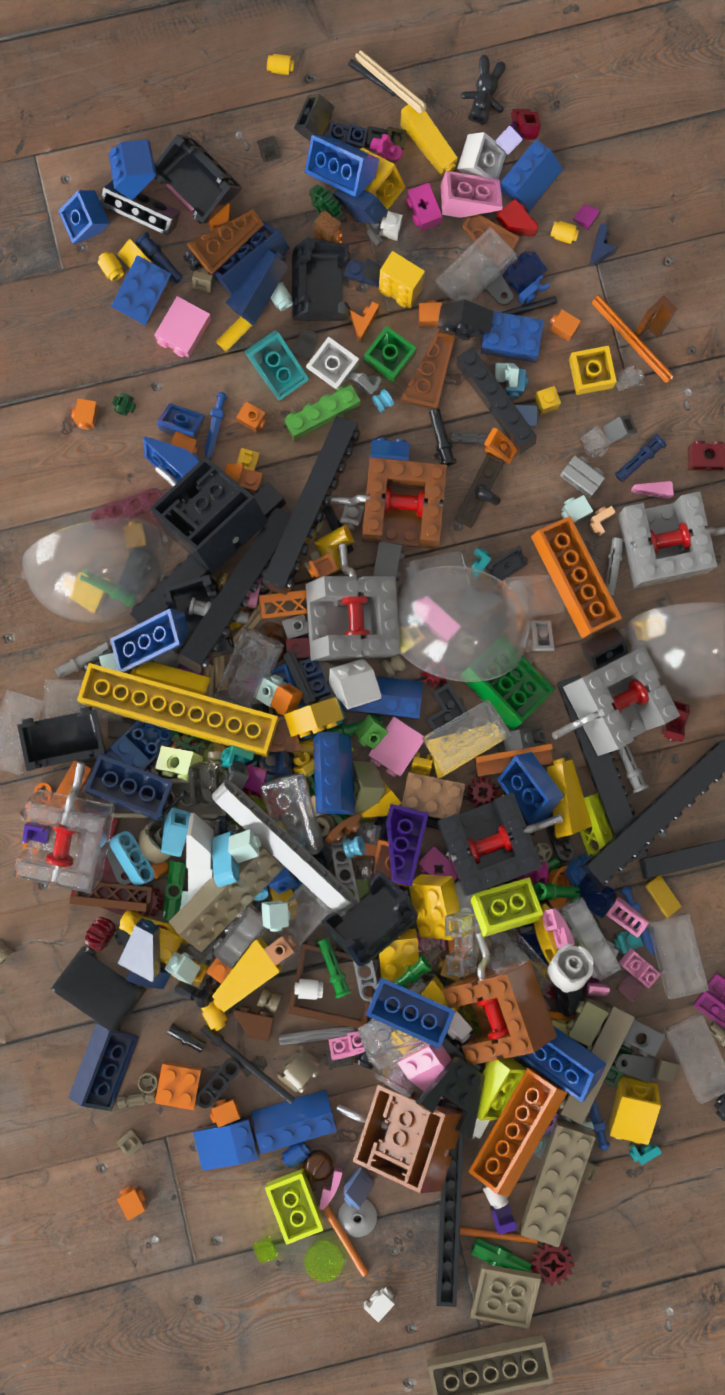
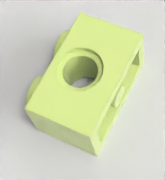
[155,746,203,781]

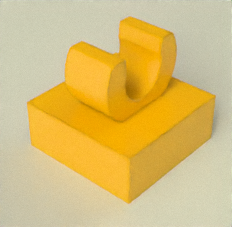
[237,448,260,471]
[293,752,314,776]
[410,752,433,776]

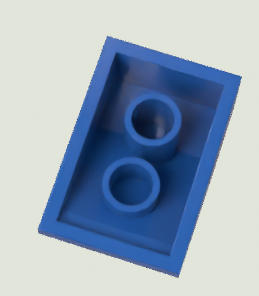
[143,436,200,482]
[193,1116,260,1171]

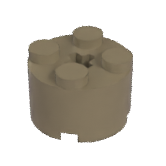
[136,819,172,865]
[276,1046,321,1093]

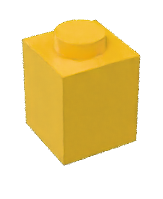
[534,386,561,415]

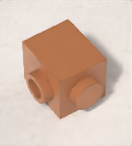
[264,933,298,966]

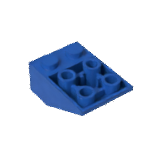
[106,720,175,770]

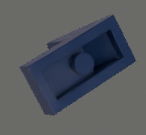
[589,224,618,266]
[344,258,382,287]
[257,750,294,780]

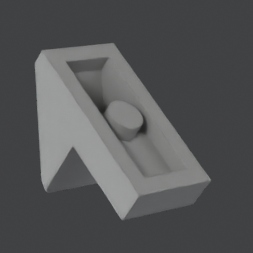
[531,620,554,651]

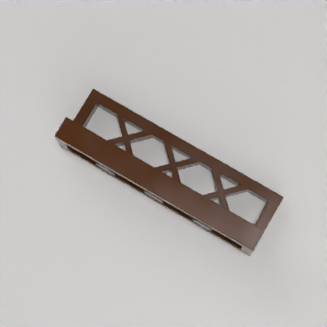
[635,295,677,338]
[70,880,153,912]

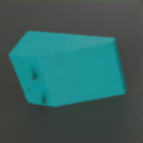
[244,330,309,401]

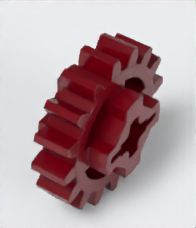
[530,1243,574,1286]

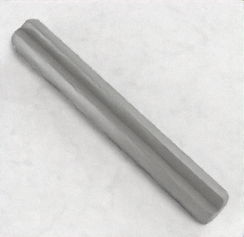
[279,1027,356,1045]

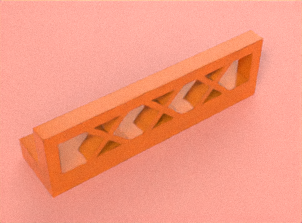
[257,590,307,619]
[474,744,553,777]

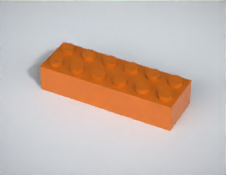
[531,516,622,638]
[468,1068,568,1197]

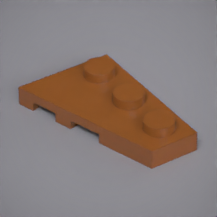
[462,214,520,272]

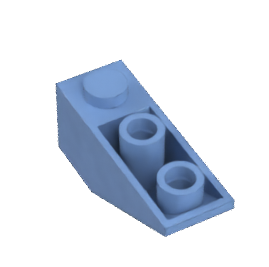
[344,1166,375,1209]

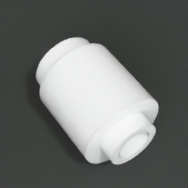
[294,979,323,1000]
[482,1185,508,1209]

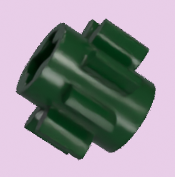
[111,393,136,416]

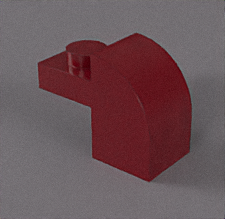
[511,109,541,140]
[661,700,690,742]

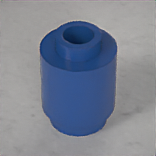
[282,1142,311,1169]

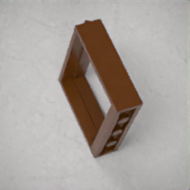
[288,940,379,1030]

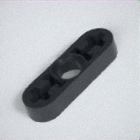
[546,812,574,863]

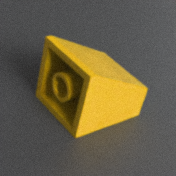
[360,148,406,210]
[609,1076,661,1145]

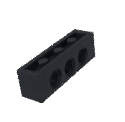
[100,180,180,236]

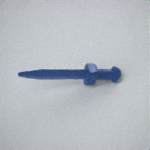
[205,392,227,459]
[621,886,655,956]
[589,1098,610,1150]

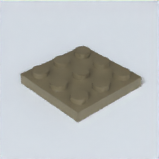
[470,1264,541,1329]

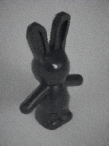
[461,55,506,125]

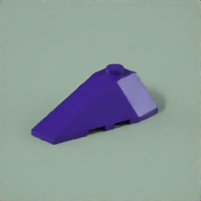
[386,804,429,886]

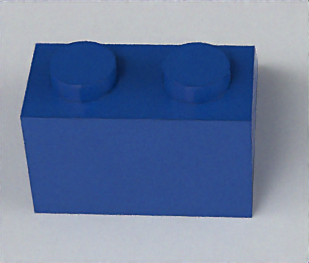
[58,190,110,244]
[370,437,410,461]

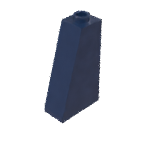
[225,250,288,326]

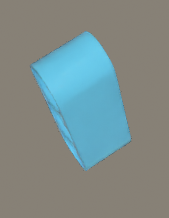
[110,831,154,886]
[212,831,240,887]

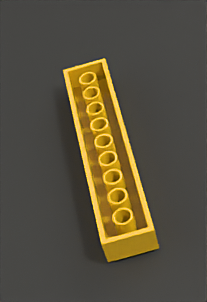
[77,663,279,757]

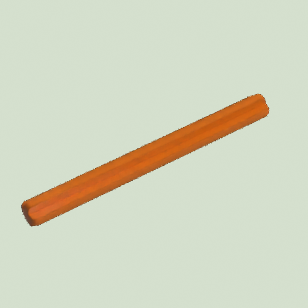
[592,295,674,383]

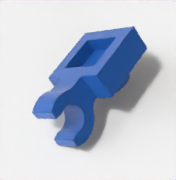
[517,275,550,306]
[564,853,593,886]

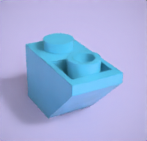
[161,808,191,857]

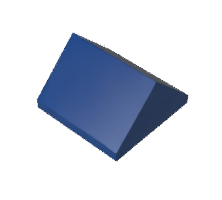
[157,403,205,440]

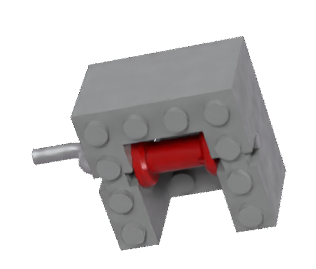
[617,492,725,589]
[306,544,401,661]
[552,646,680,756]

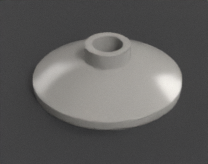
[338,1199,377,1237]

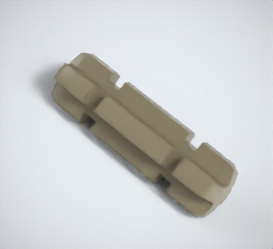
[117,1091,156,1109]

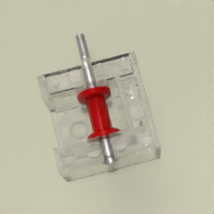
[14,762,115,894]

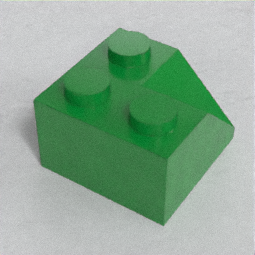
[363,325,417,384]

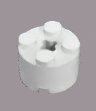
[547,944,594,993]

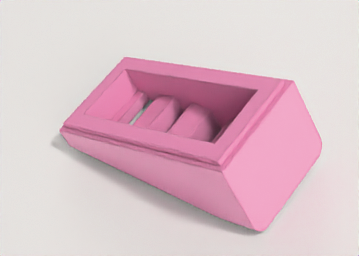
[631,481,674,499]
[606,897,650,938]

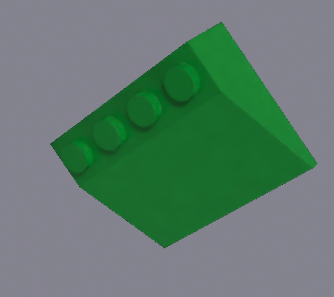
[459,635,555,731]

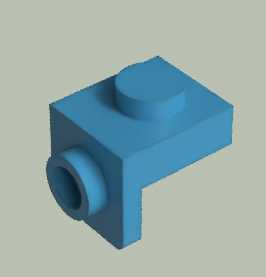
[504,369,529,399]

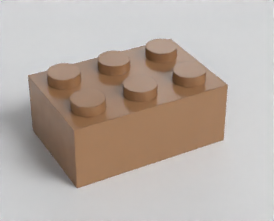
[401,772,465,819]

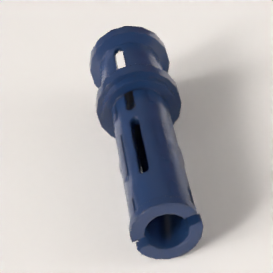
[136,232,183,285]
[615,434,667,482]

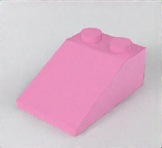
[440,171,503,218]
[398,1042,452,1100]

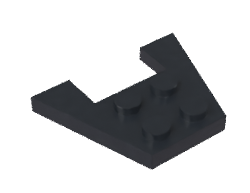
[415,1057,485,1139]

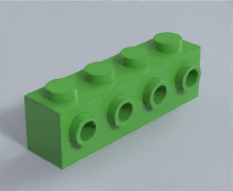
[284,384,360,442]

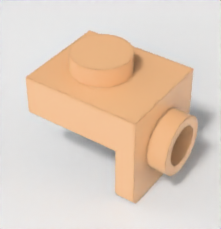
[589,506,616,537]

